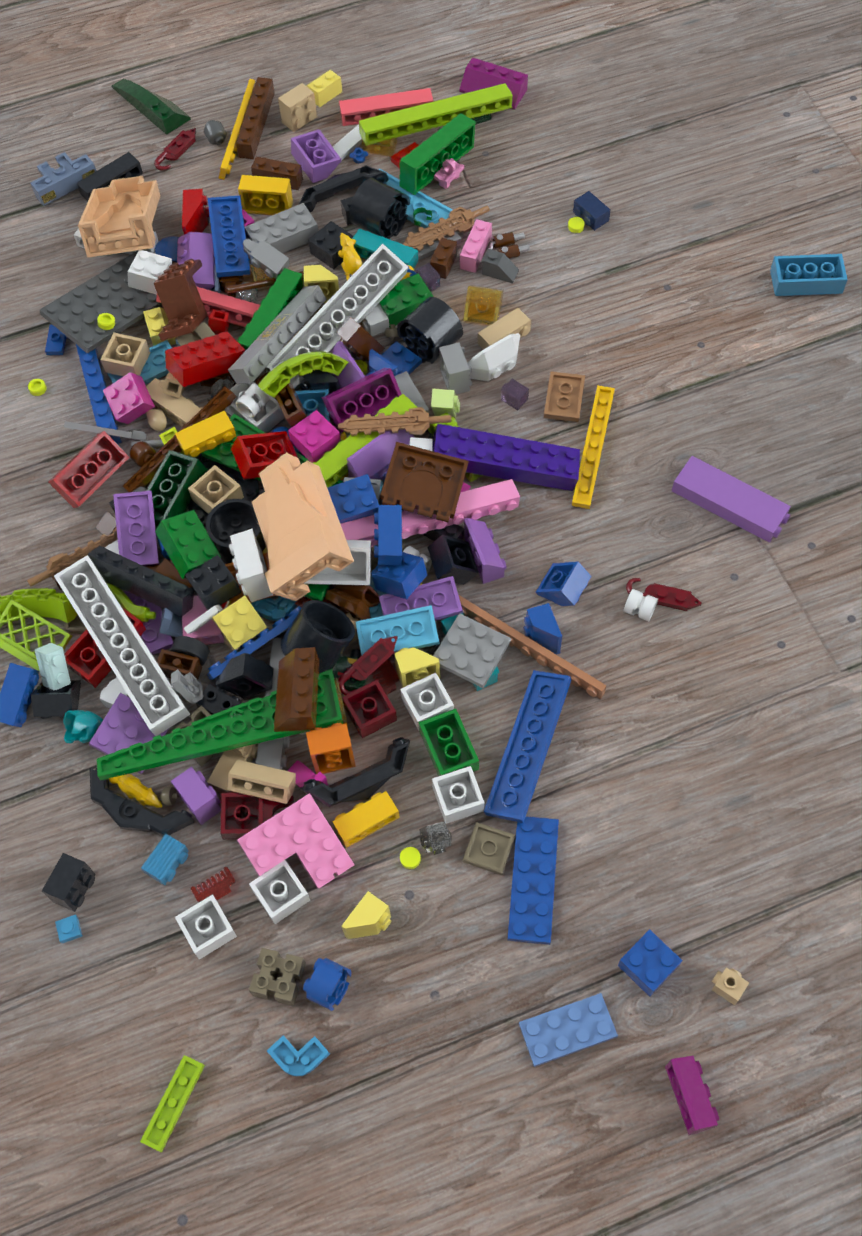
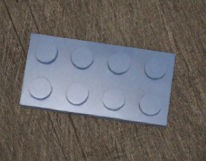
[519,993,618,1067]

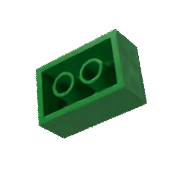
[379,274,434,328]
[155,510,221,579]
[419,709,479,777]

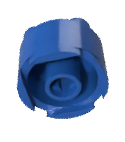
[303,958,351,1011]

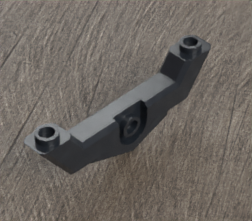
[298,165,389,212]
[300,737,410,807]
[89,768,195,837]

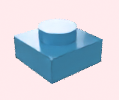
[55,914,82,943]

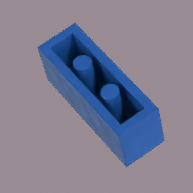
[374,505,402,565]
[0,663,39,727]

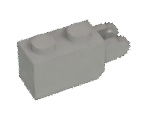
[243,239,290,279]

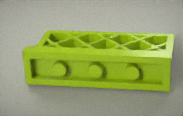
[0,599,73,672]

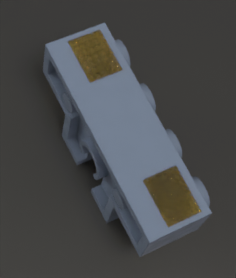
[30,152,96,206]

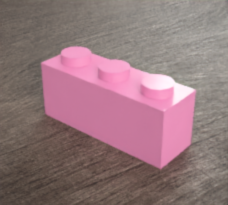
[460,219,492,273]

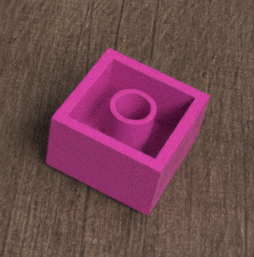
[103,372,155,424]
[288,410,341,463]

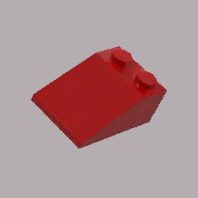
[182,189,210,235]
[231,431,298,479]

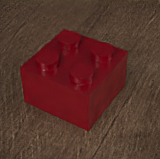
[342,680,397,739]

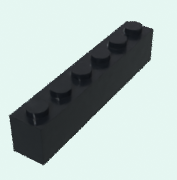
[87,546,194,617]

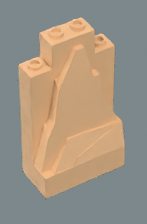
[78,176,160,258]
[252,453,354,601]

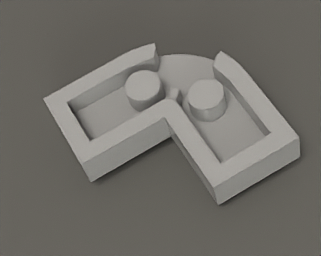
[171,670,203,704]

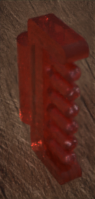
[371,660,400,695]
[191,867,236,903]

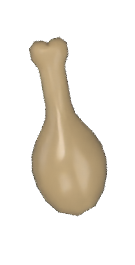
[146,409,167,432]

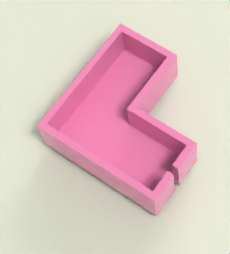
[237,793,354,889]

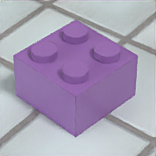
[171,766,221,825]

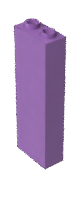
[672,456,791,543]

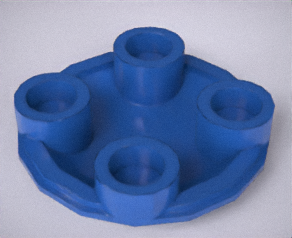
[155,236,180,262]

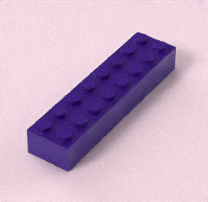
[432,423,580,491]

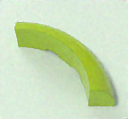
[258,351,348,398]
[0,588,78,623]

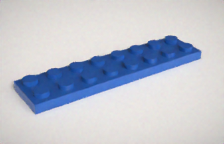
[484,670,572,823]

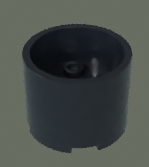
[349,178,410,240]
[397,297,463,364]
[206,499,266,564]
[281,600,355,674]

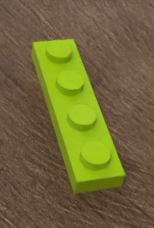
[140,1055,205,1153]

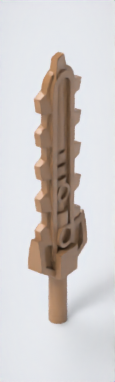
[403,205,490,251]
[338,407,452,436]
[27,528,118,587]

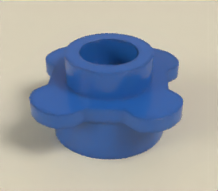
[349,147,368,164]

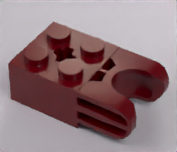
[220,793,294,840]

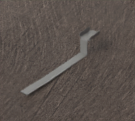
[64,421,146,441]

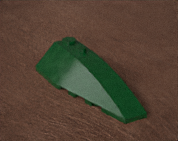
[112,78,191,135]

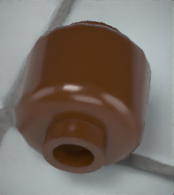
[130,441,156,467]

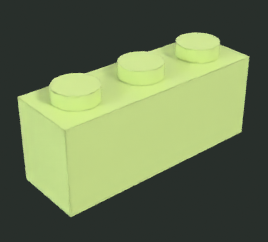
[431,389,460,417]

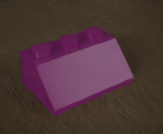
[665,1056,719,1135]

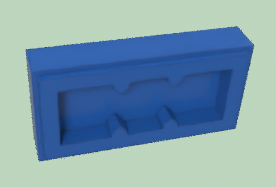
[45,325,67,355]

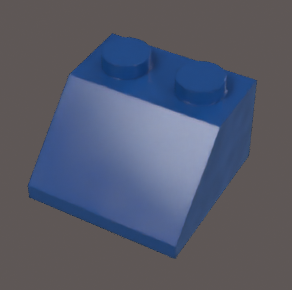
[536,561,591,606]
[523,603,562,655]

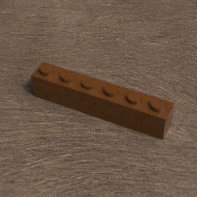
[236,77,275,159]

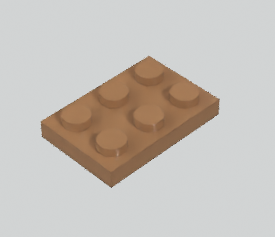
[544,371,585,422]

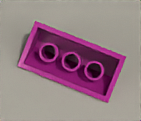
[459,57,528,109]
[322,368,402,432]

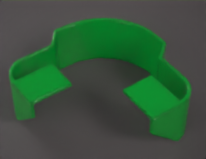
[413,208,432,226]

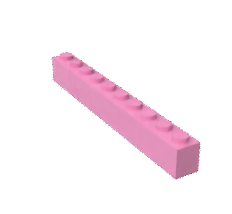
[341,479,520,547]

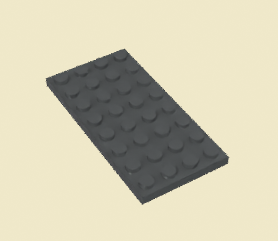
[40,249,162,354]

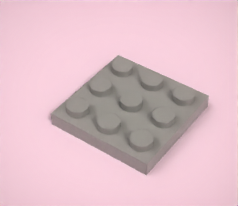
[433,613,511,688]

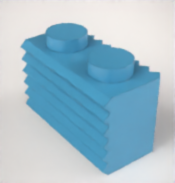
[141,834,189,885]

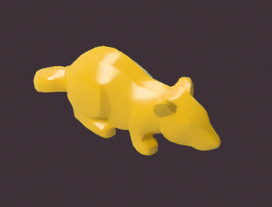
[338,233,362,281]
[109,774,163,808]

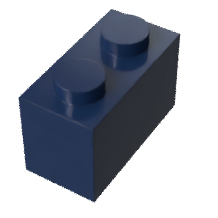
[573,191,610,231]

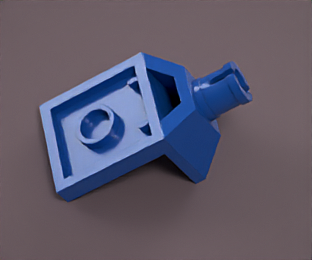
[365,341,422,377]

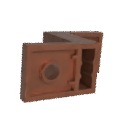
[153,258,207,341]

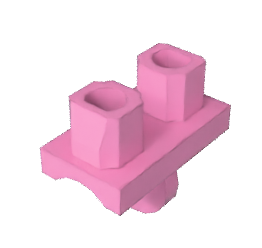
[434,158,464,189]

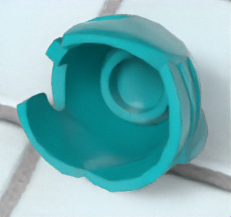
[63,710,103,744]

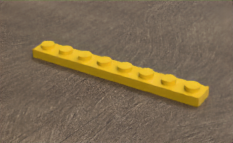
[219,79,256,180]
[572,385,615,509]

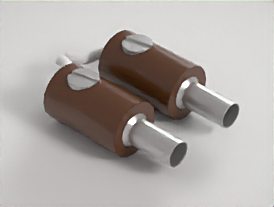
[488,232,530,259]

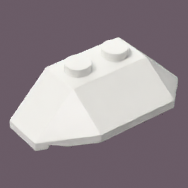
[467,333,520,381]

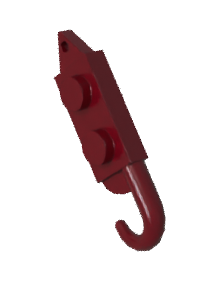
[154,128,196,171]
[626,578,702,611]
[337,636,398,695]

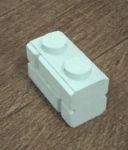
[35,643,71,690]

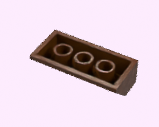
[274,647,319,732]

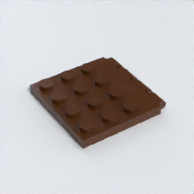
[380,442,469,523]

